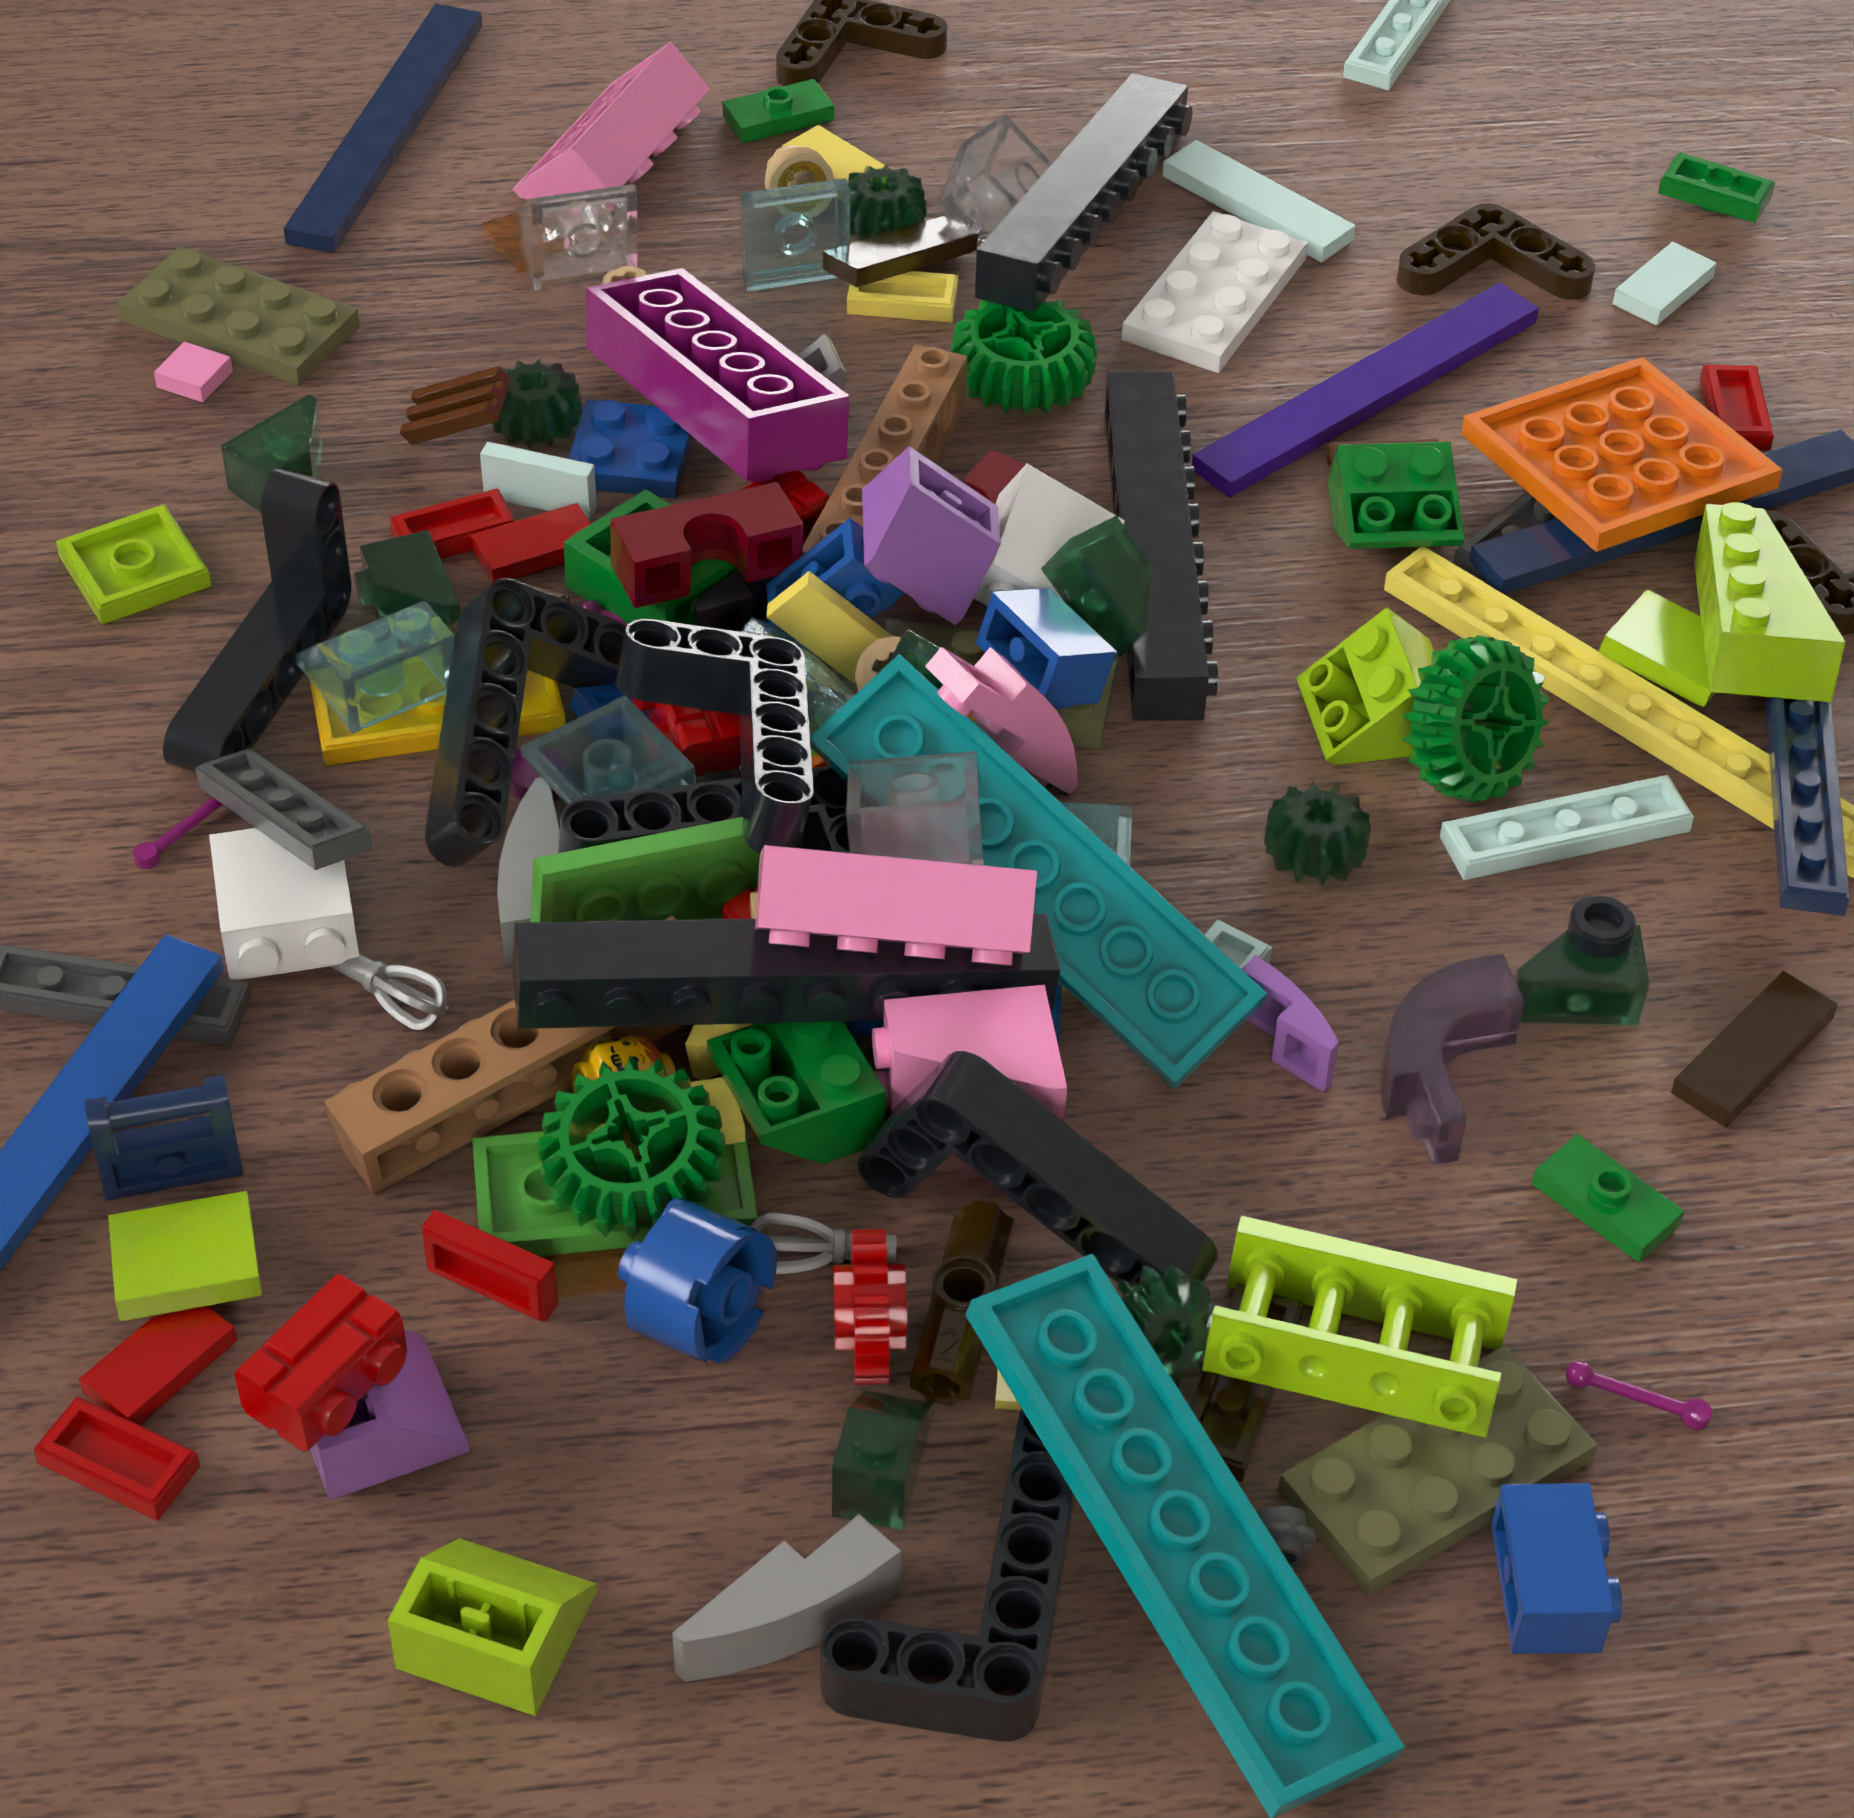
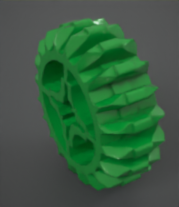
[950,300,1098,415]
[1402,635,1551,802]
[537,1056,726,1240]

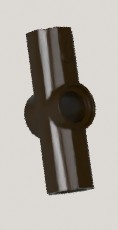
[910,1200,1015,1407]

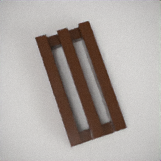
[400,366,511,445]

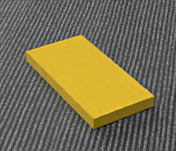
[308,647,566,766]

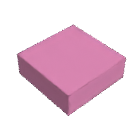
[154,341,233,403]

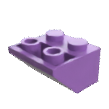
[862,446,1001,625]
[310,1329,469,1500]

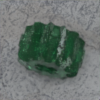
[839,164,927,241]
[492,358,582,449]
[1264,781,1371,886]
[1117,1265,1215,1388]

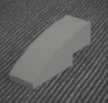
[497,776,560,966]
[672,1514,901,1682]

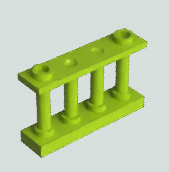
[1202,1216,1517,1438]

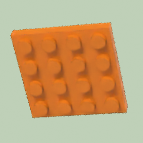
[1461,357,1783,552]

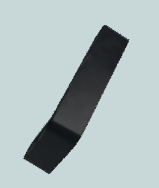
[163,468,352,772]
[425,578,627,867]
[616,619,814,853]
[558,766,893,857]
[857,1051,1218,1316]
[821,1408,1075,1742]

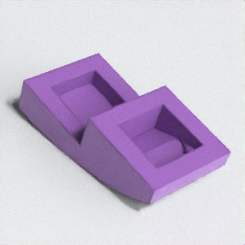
[1241,955,1339,1093]

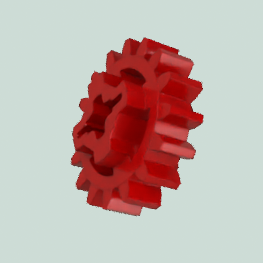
[833,1229,907,1385]

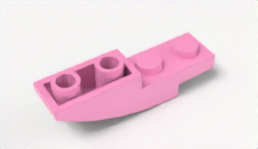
[925,647,1078,795]

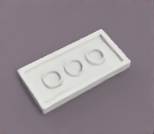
[1121,211,1308,373]

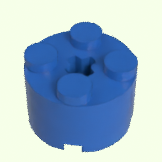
[618,1198,777,1364]

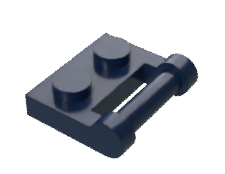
[85,1075,243,1201]

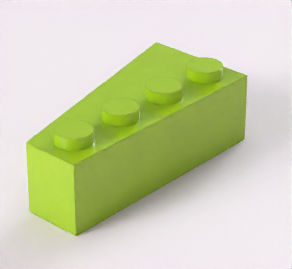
[1694,502,1846,702]

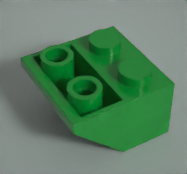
[1328,441,1465,549]
[707,1021,886,1164]

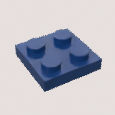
[568,399,693,499]

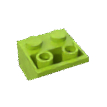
[1296,607,1434,765]
[387,1538,597,1716]

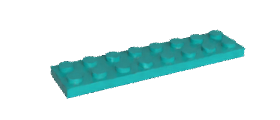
[810,654,1267,1091]
[965,1254,1405,1818]

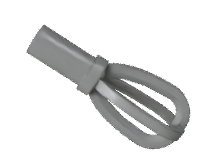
[331,953,450,1031]
[750,1212,897,1274]

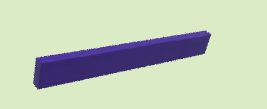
[1191,283,1539,498]

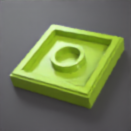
[56,504,211,625]
[1598,589,1716,707]
[108,1191,262,1321]

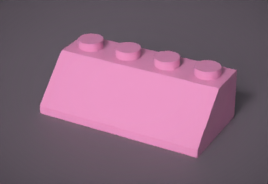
[512,41,710,217]
[755,845,1037,965]

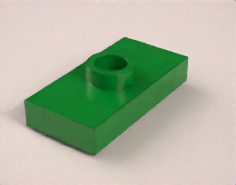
[722,79,834,143]
[1658,152,1775,223]
[1532,1134,1685,1263]

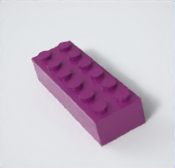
[586,268,850,482]

